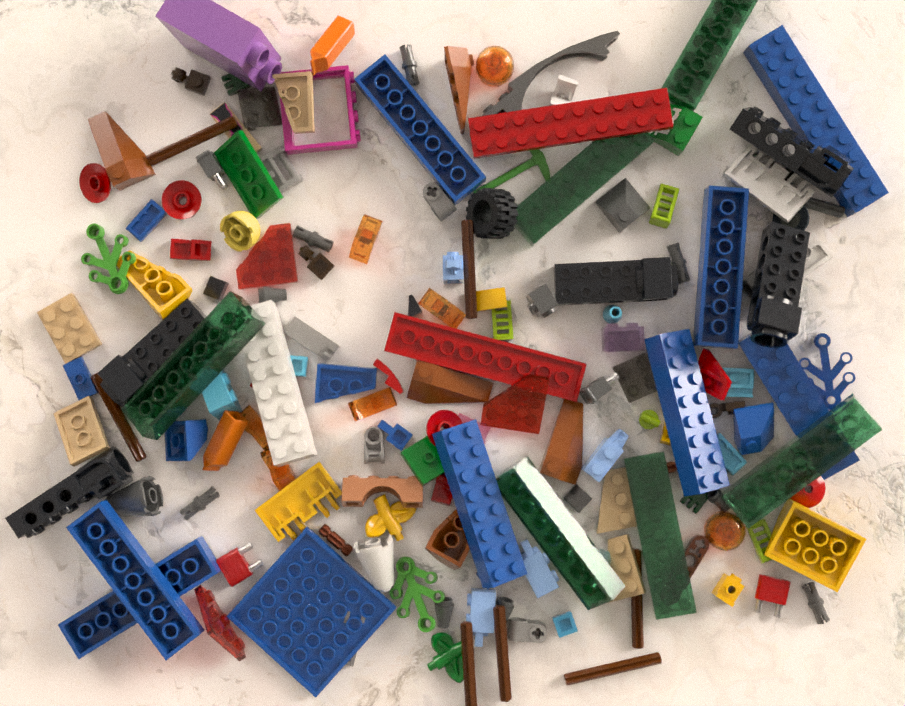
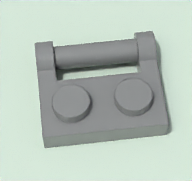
[260,146,304,193]

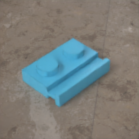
[723,368,754,398]

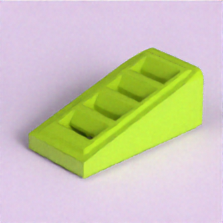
[649,183,679,229]
[491,300,513,340]
[746,518,773,564]

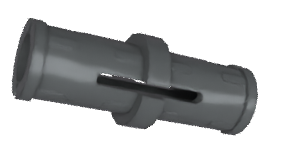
[399,44,420,86]
[293,225,334,253]
[667,243,691,284]
[180,486,220,520]
[802,582,830,624]

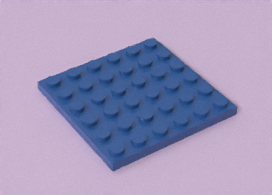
[226,526,396,698]

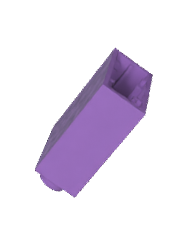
[155,0,282,91]

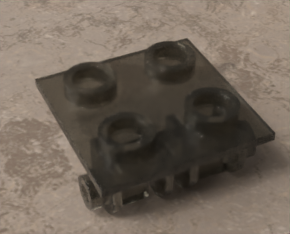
[237,87,282,131]
[612,352,657,403]

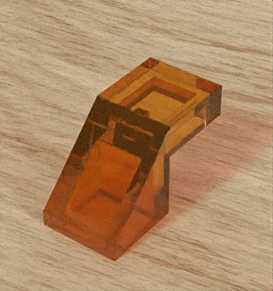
[349,214,383,264]
[418,288,466,329]
[348,387,397,422]
[240,405,269,451]
[260,448,296,491]

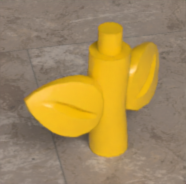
[365,494,416,541]

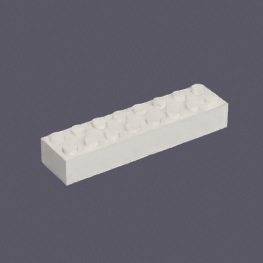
[233,300,317,467]

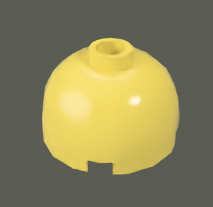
[220,211,261,252]

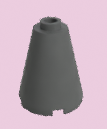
[105,476,163,516]

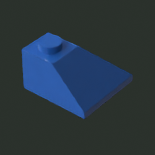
[733,402,774,455]
[164,419,208,461]

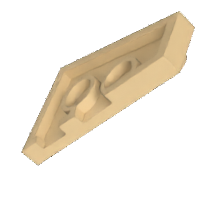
[272,71,315,134]
[596,467,636,534]
[607,534,646,603]

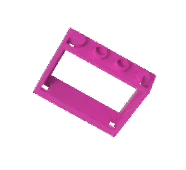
[280,65,361,155]

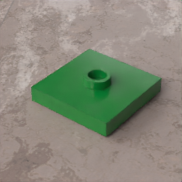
[400,436,445,487]

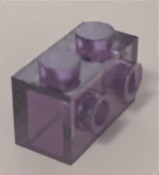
[601,323,645,352]

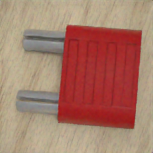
[216,543,263,587]
[754,574,791,618]

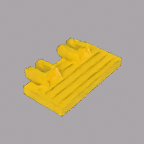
[255,461,342,542]

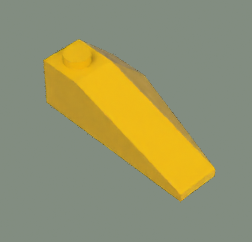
[116,250,193,320]

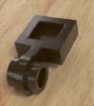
[171,67,211,96]
[298,245,335,280]
[709,401,746,419]

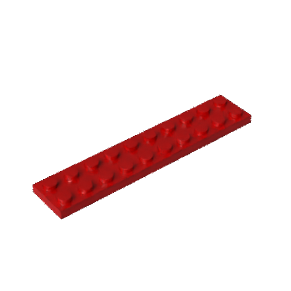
[468,88,674,159]
[384,312,587,402]

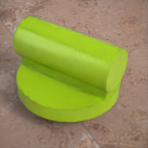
[639,410,661,430]

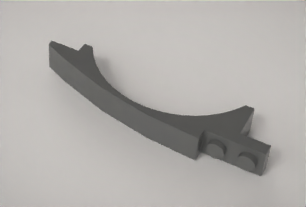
[482,30,620,116]

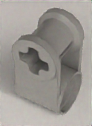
[423,183,457,222]
[364,425,385,464]
[508,617,547,643]

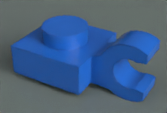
[378,419,413,451]

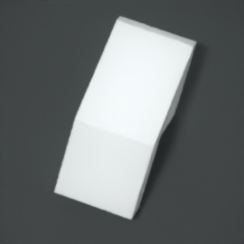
[549,75,578,106]

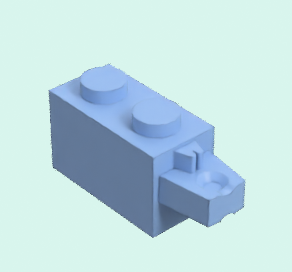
[443,252,464,284]
[581,429,629,483]
[520,539,559,598]
[466,588,496,647]

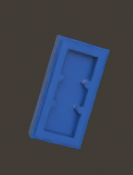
[125,199,167,242]
[63,357,99,400]

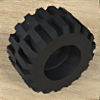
[466,188,518,239]

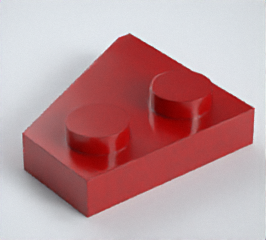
[698,348,732,400]

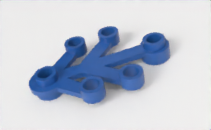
[799,333,856,410]

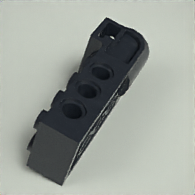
[729,106,854,197]
[746,222,810,348]
[553,257,678,306]
[98,298,220,408]
[5,446,134,539]

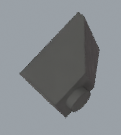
[595,178,650,233]

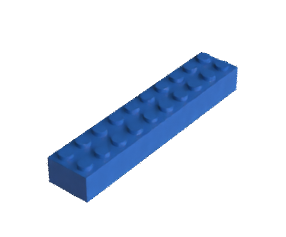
[743,25,889,217]

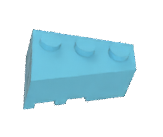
[190,351,244,421]

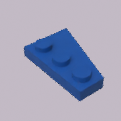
[315,363,377,403]

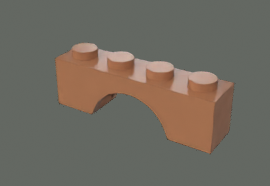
[341,475,423,508]

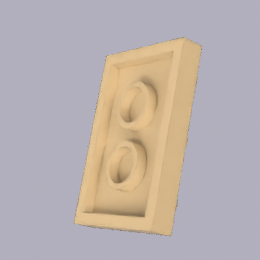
[37,293,102,364]
[53,396,110,467]

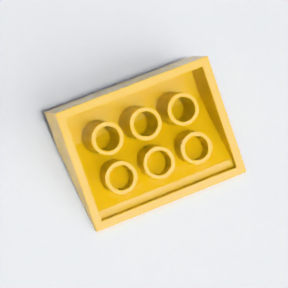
[764,498,866,592]

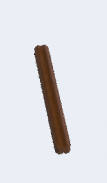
[147,116,238,166]
[461,220,477,319]
[91,373,146,462]
[631,548,644,649]
[493,605,512,702]
[460,621,477,706]
[564,652,662,685]

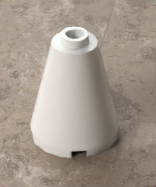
[353,533,394,592]

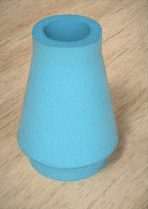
[603,304,622,324]

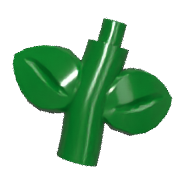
[427,632,464,683]

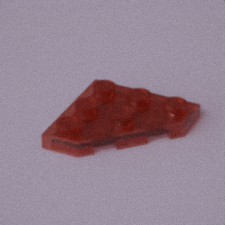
[236,223,298,290]
[480,374,549,434]
[194,585,246,662]

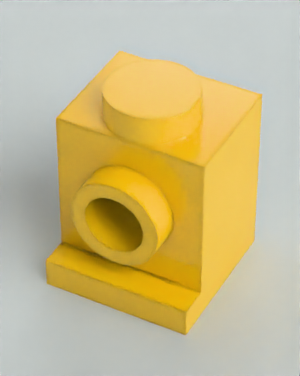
[711,573,745,607]

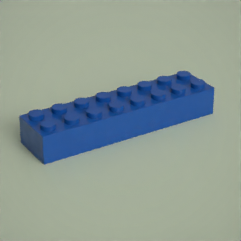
[354,54,486,206]
[693,185,749,349]
[644,329,730,496]
[738,333,860,480]
[432,419,527,588]
[66,500,205,660]
[58,536,221,660]

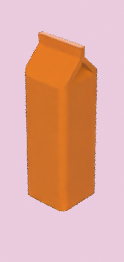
[310,15,355,75]
[202,410,248,471]

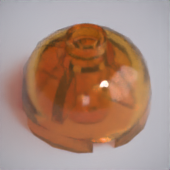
[475,45,514,87]
[704,511,746,551]

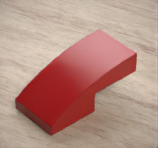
[170,239,212,261]
[373,358,404,394]
[431,473,452,506]

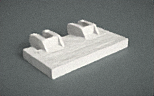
[725,144,815,223]

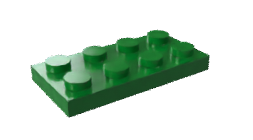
[214,130,284,219]

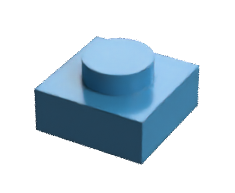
[552,611,578,638]

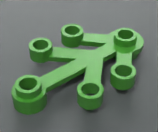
[81,223,136,294]
[390,557,445,632]

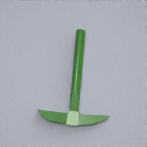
[473,149,550,193]

